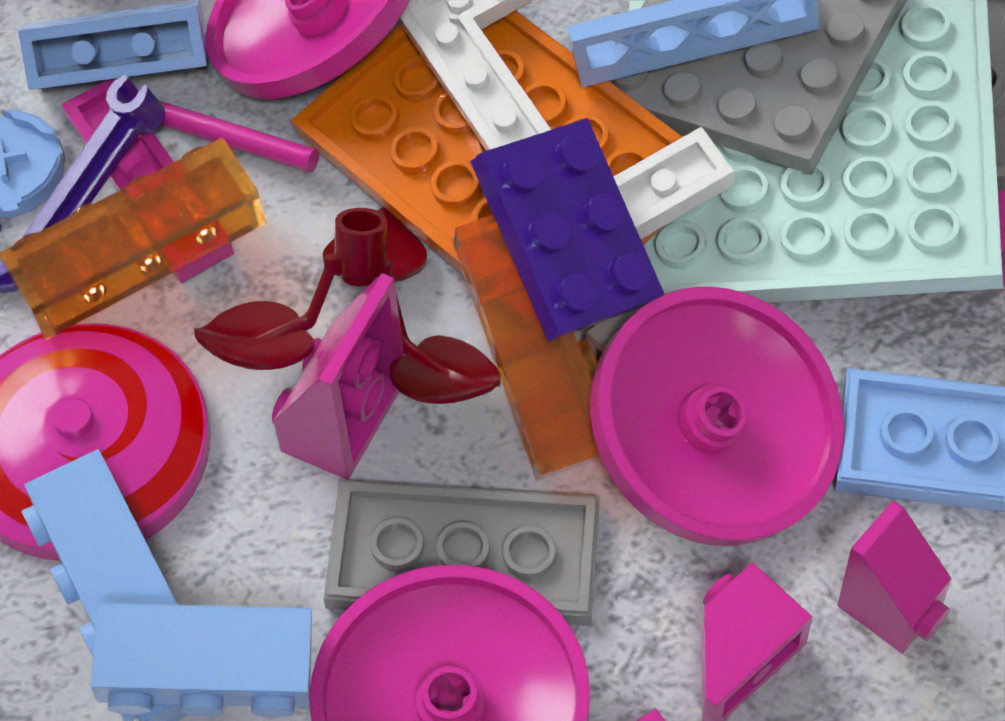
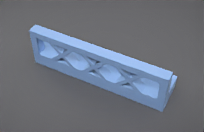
[567,0,820,87]

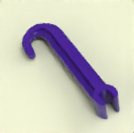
[0,75,165,293]

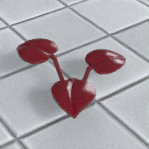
[194,207,501,404]

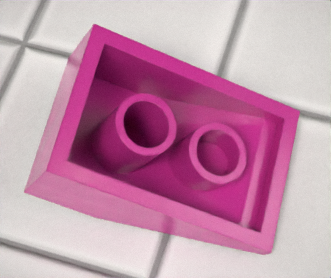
[272,273,404,480]

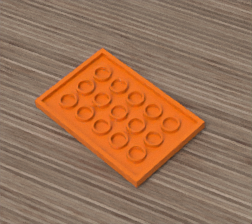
[291,10,682,341]

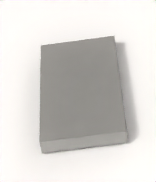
[323,480,600,626]

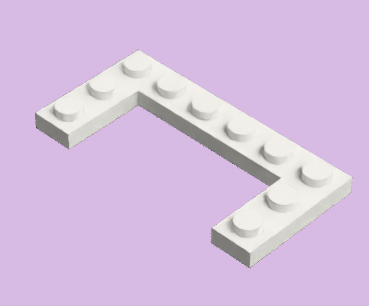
[398,0,736,239]

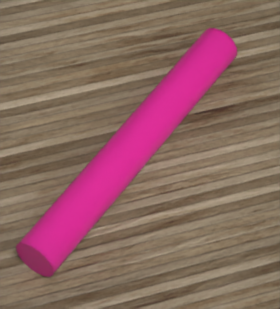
[160,101,319,172]

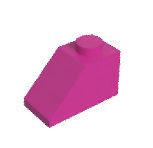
[837,500,952,654]
[701,562,813,721]

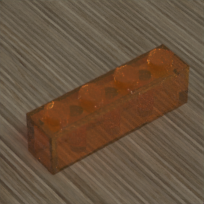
[0,137,266,340]
[452,215,601,481]

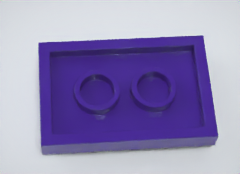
[470,118,665,342]

